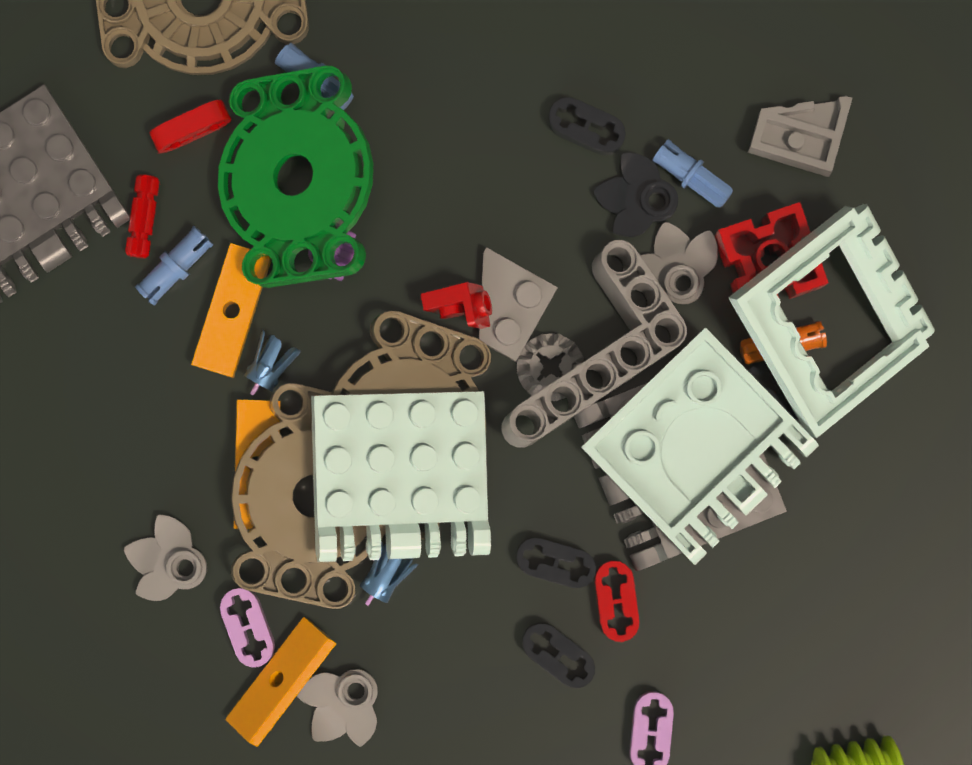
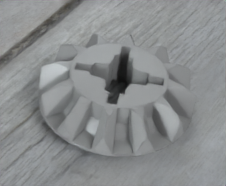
[517,334,584,401]

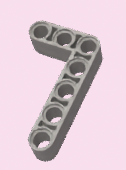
[502,240,687,448]

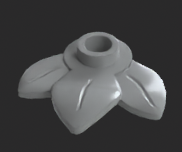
[640,222,718,305]
[124,515,207,601]
[297,669,378,747]

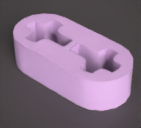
[220,588,275,667]
[630,691,674,765]

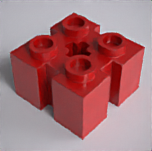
[714,202,829,299]

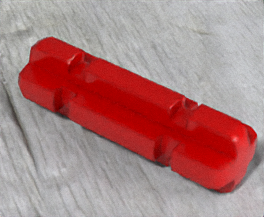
[125,175,160,258]

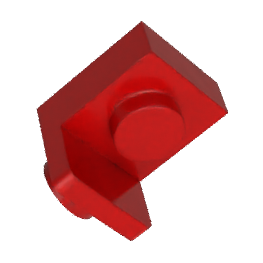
[421,282,492,329]

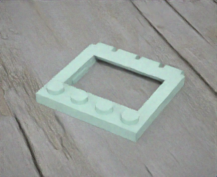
[728,204,935,438]

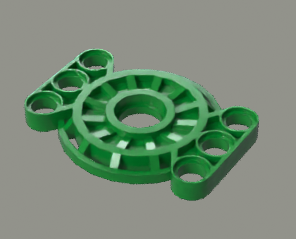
[218,66,374,288]

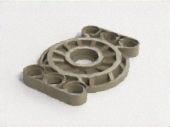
[96,0,309,75]
[331,311,491,540]
[231,383,386,609]

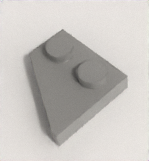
[748,96,852,177]

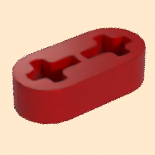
[149,100,231,154]
[594,560,639,642]

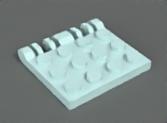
[581,328,819,565]
[311,391,491,562]

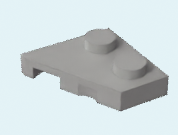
[479,248,558,362]

